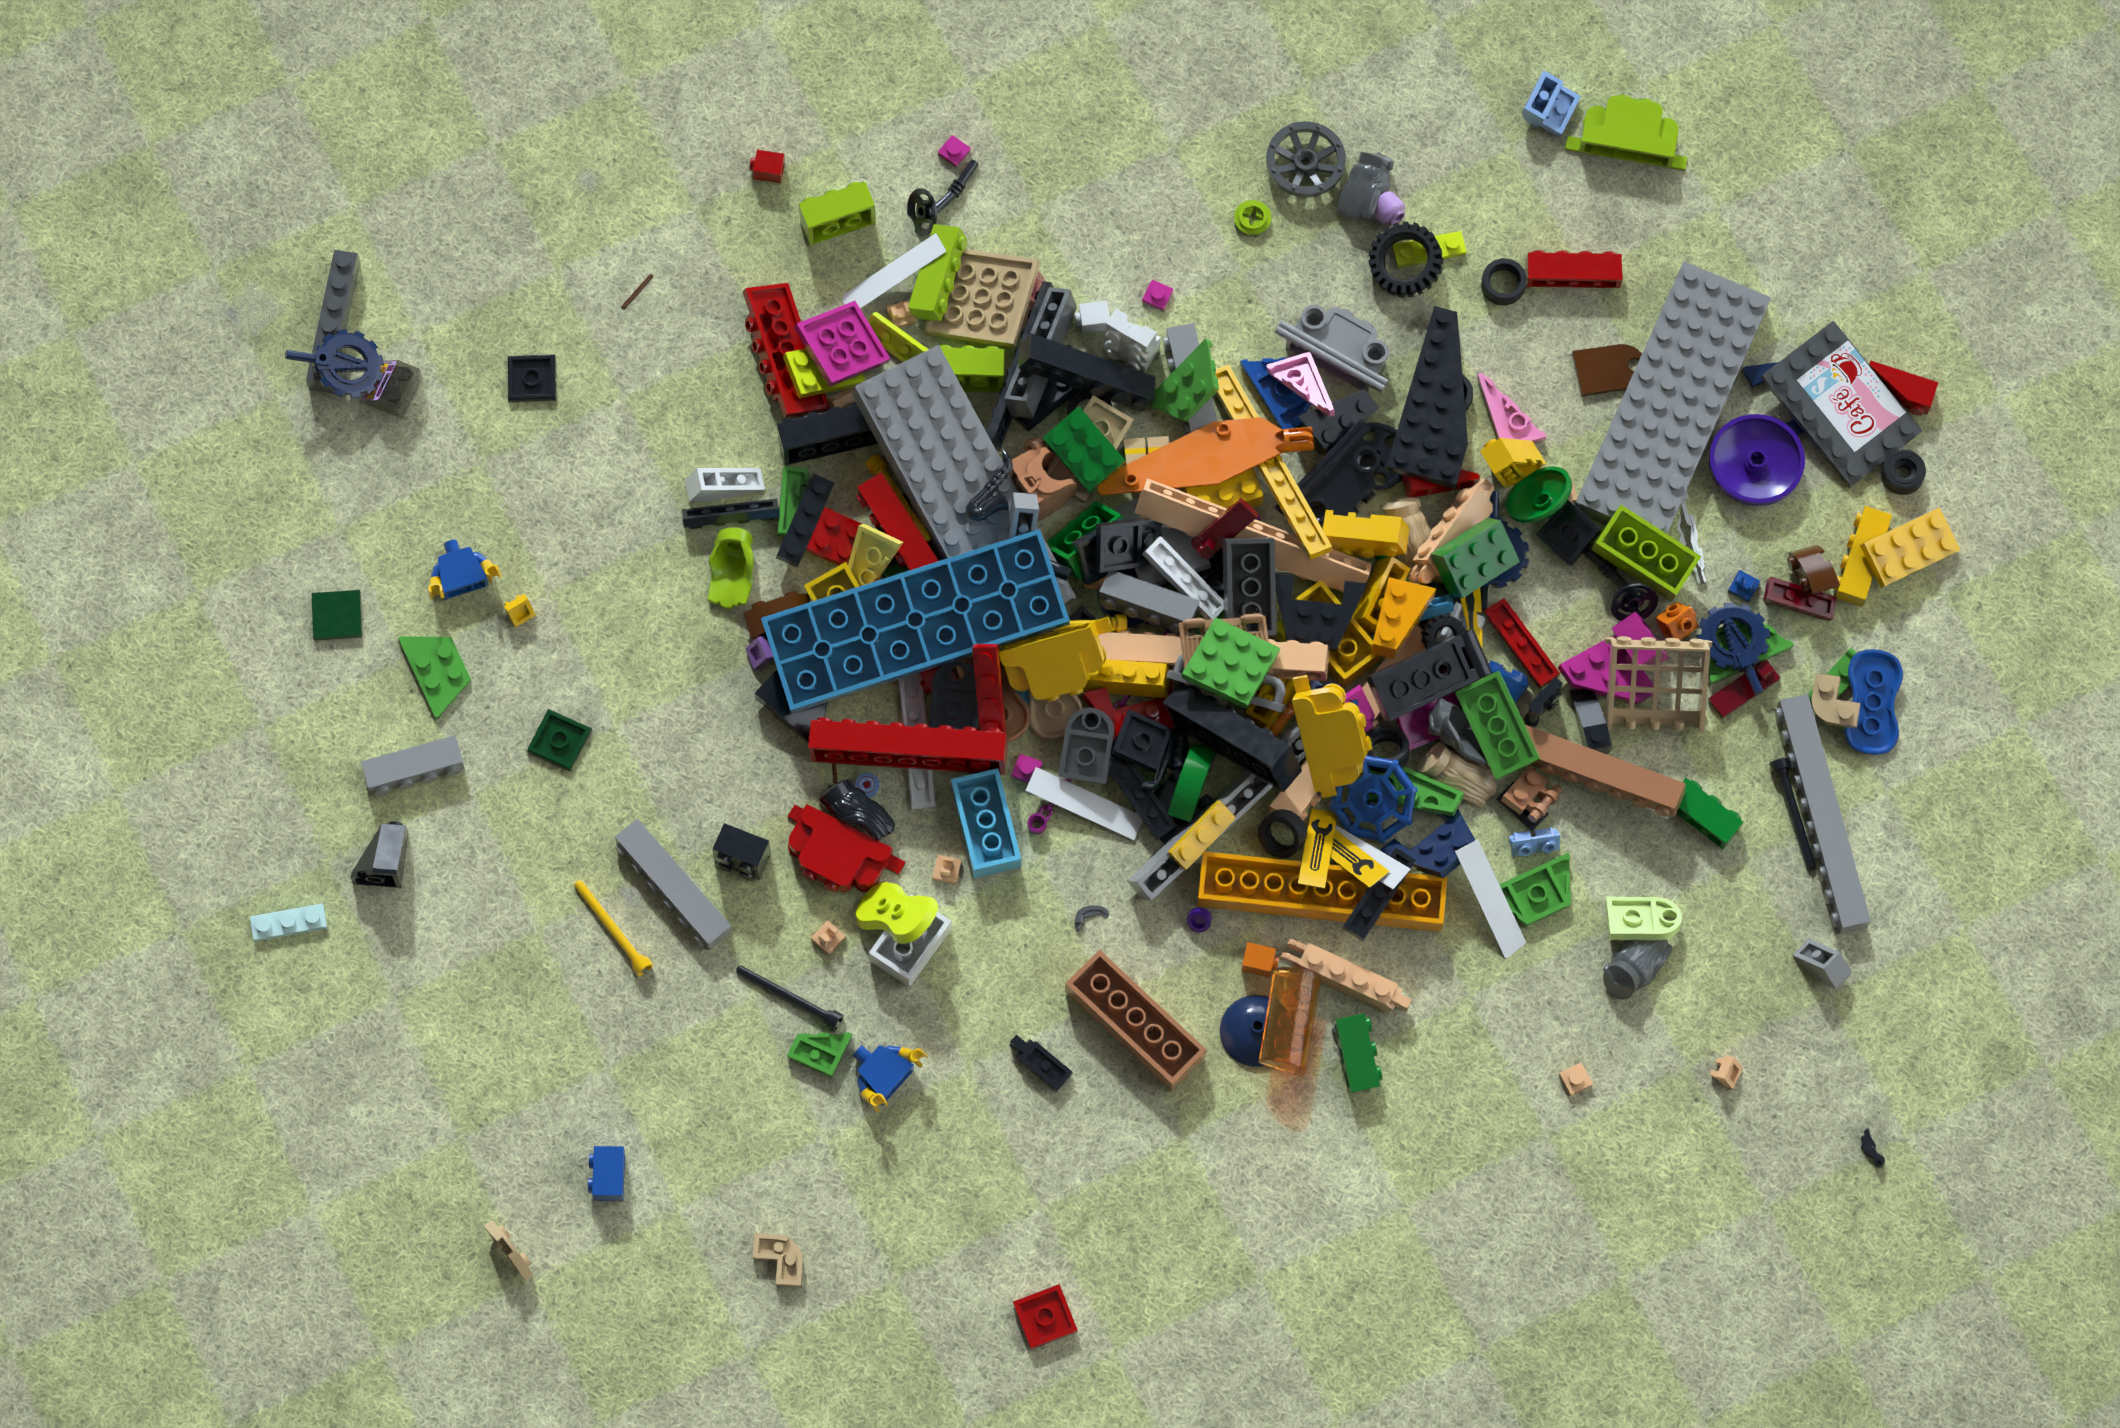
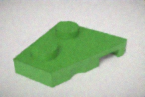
[787,1032,852,1078]

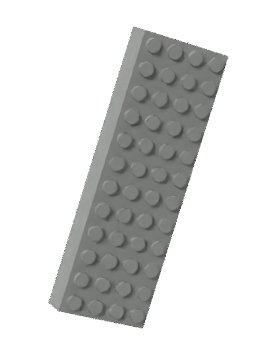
[1575,261,1771,534]
[851,345,1076,605]

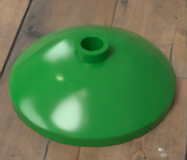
[1506,466,1573,523]

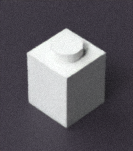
[1075,301,1110,334]

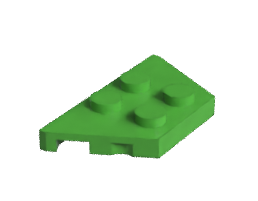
[1150,339,1219,422]
[1709,621,1794,685]
[398,636,471,719]
[1499,853,1571,927]

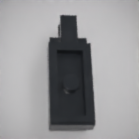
[1009,1034,1073,1092]

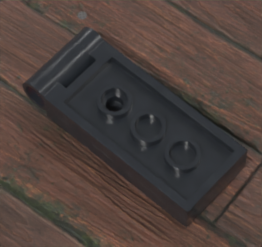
[1366,628,1493,721]

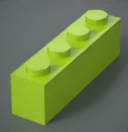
[908,224,967,322]

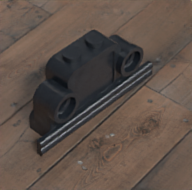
[1274,419,1380,526]

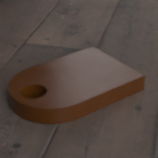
[1572,344,1642,397]

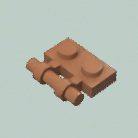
[1501,767,1562,823]

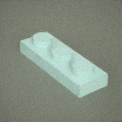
[250,903,328,942]

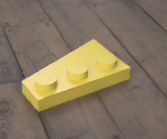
[848,524,903,586]

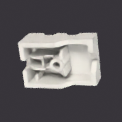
[1104,309,1161,373]

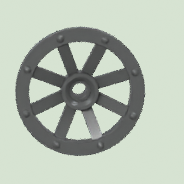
[1266,121,1346,198]

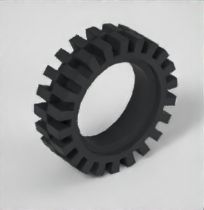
[1368,222,1444,298]

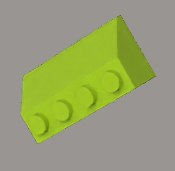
[1591,504,1702,602]

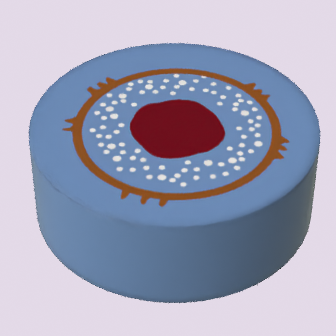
[855,773,879,798]

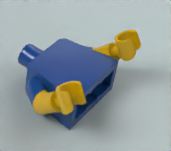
[428,539,502,600]
[853,1045,928,1113]

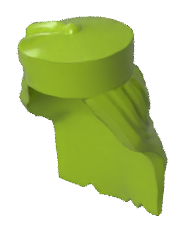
[707,527,754,609]

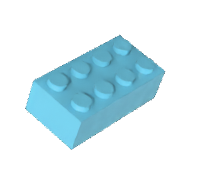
[951,768,1021,878]

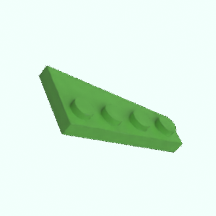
[1367,755,1464,816]

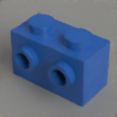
[588,1146,625,1201]

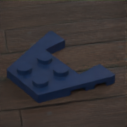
[1380,809,1475,879]

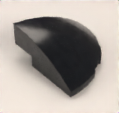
[754,670,828,744]

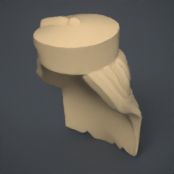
[1382,497,1431,575]
[1417,741,1497,808]

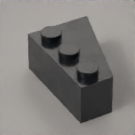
[1290,389,1380,455]

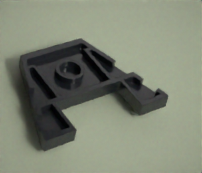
[1275,573,1367,652]

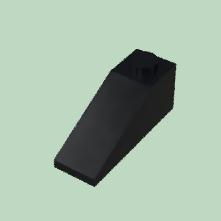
[1569,688,1612,754]

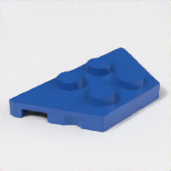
[1240,357,1312,430]

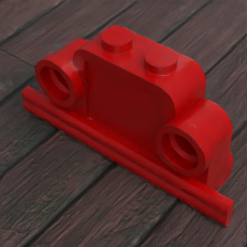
[787,804,906,892]

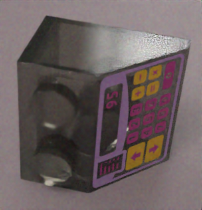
[359,360,423,419]

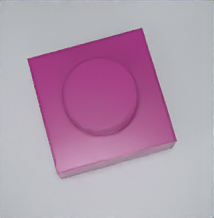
[938,135,971,167]
[1142,279,1173,311]
[1011,753,1043,783]

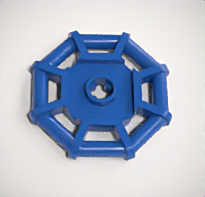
[1329,756,1418,844]

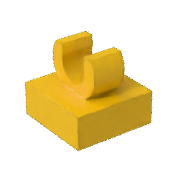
[504,594,536,628]

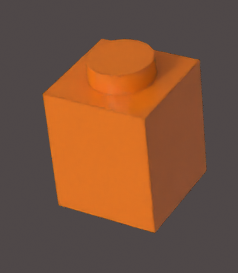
[1241,942,1279,978]

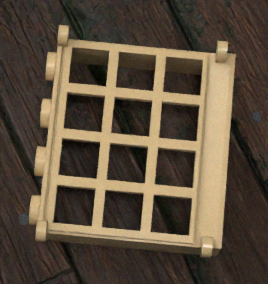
[1602,636,1712,733]

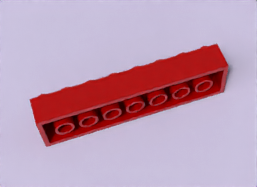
[808,717,1008,775]

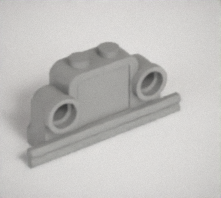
[1275,305,1389,393]

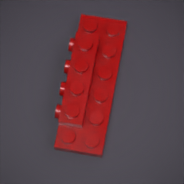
[743,283,830,418]

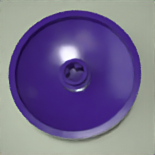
[1709,414,1805,506]

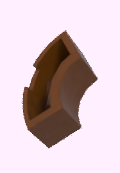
[1787,545,1840,596]
[743,591,811,640]

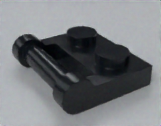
[1525,677,1563,728]

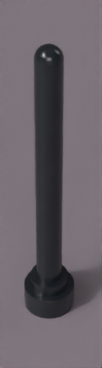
[1769,758,1816,871]
[736,966,844,1032]

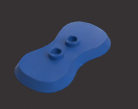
[1844,649,1903,755]

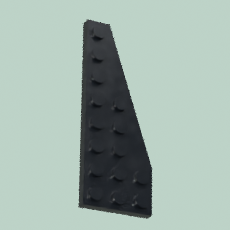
[1386,306,1468,489]

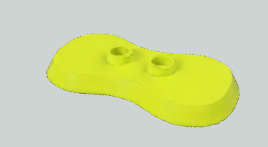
[856,882,938,944]

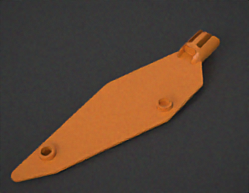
[1097,417,1314,495]

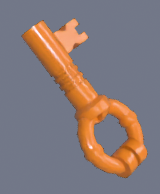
[1270,702,1295,737]

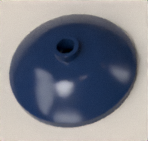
[1220,995,1294,1067]

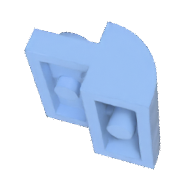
[1522,71,1581,137]

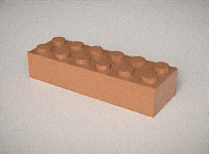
[1065,950,1207,1092]

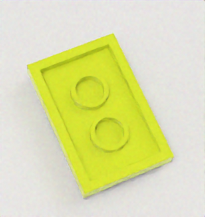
[783,349,865,398]

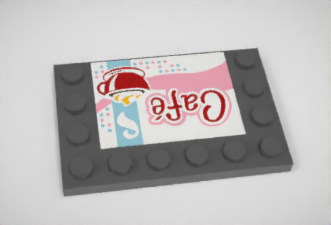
[1760,320,1922,488]

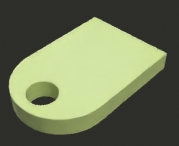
[1606,897,1682,940]

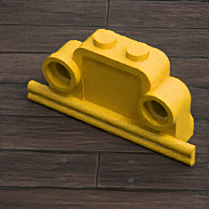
[998,617,1113,702]
[1292,675,1372,798]

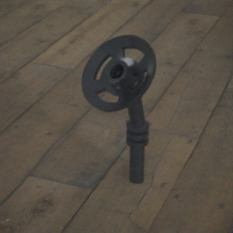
[907,160,979,236]
[1583,546,1658,621]

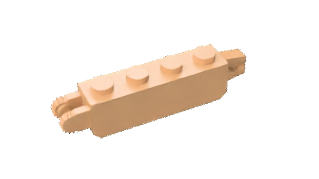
[1409,478,1494,584]
[1280,939,1412,1012]

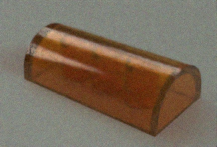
[1259,967,1321,1076]

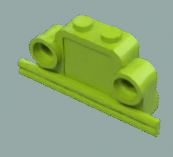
[1565,94,1687,171]

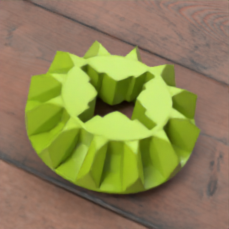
[1234,200,1271,236]

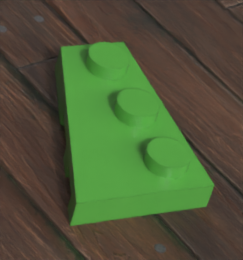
[777,466,819,539]

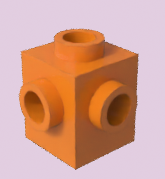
[1655,601,1699,640]

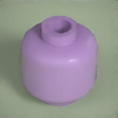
[1373,191,1405,226]

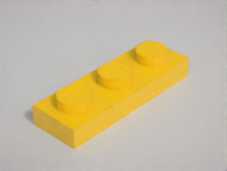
[1168,800,1236,870]

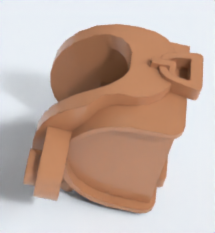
[1009,436,1078,521]

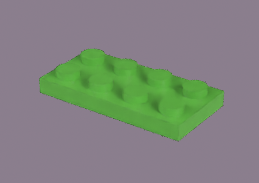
[1455,671,1541,780]

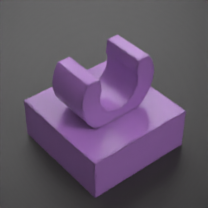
[745,636,774,670]

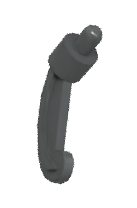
[1074,905,1109,931]

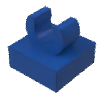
[1728,570,1760,603]

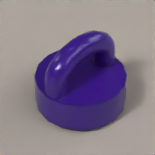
[1187,907,1212,933]

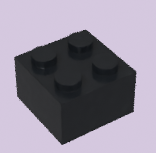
[712,823,771,881]

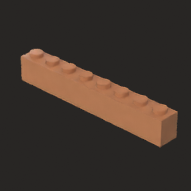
[1525,725,1686,817]

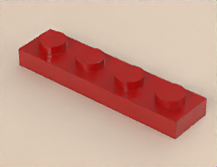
[1484,598,1560,689]
[972,644,1006,733]

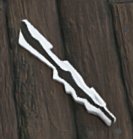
[1677,491,1707,585]

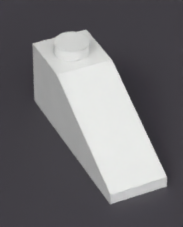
[685,468,765,502]

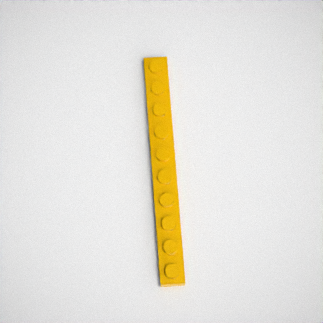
[1215,365,1332,560]

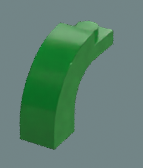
[1168,744,1217,822]

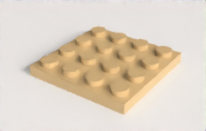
[925,249,1040,348]

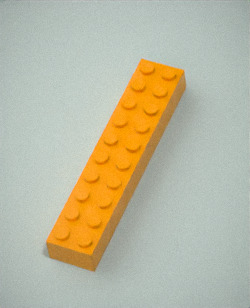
[1197,851,1447,932]

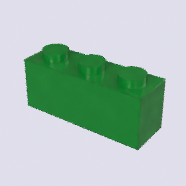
[1676,777,1744,849]
[1332,1013,1383,1093]

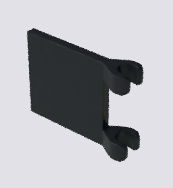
[1133,767,1212,844]

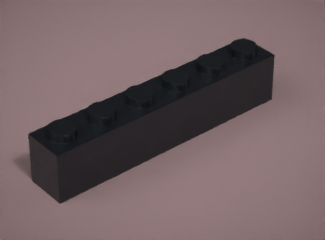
[1018,333,1156,412]

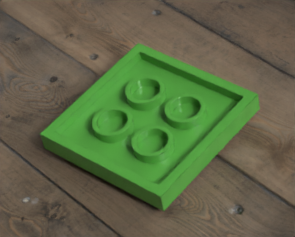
[1182,617,1280,709]

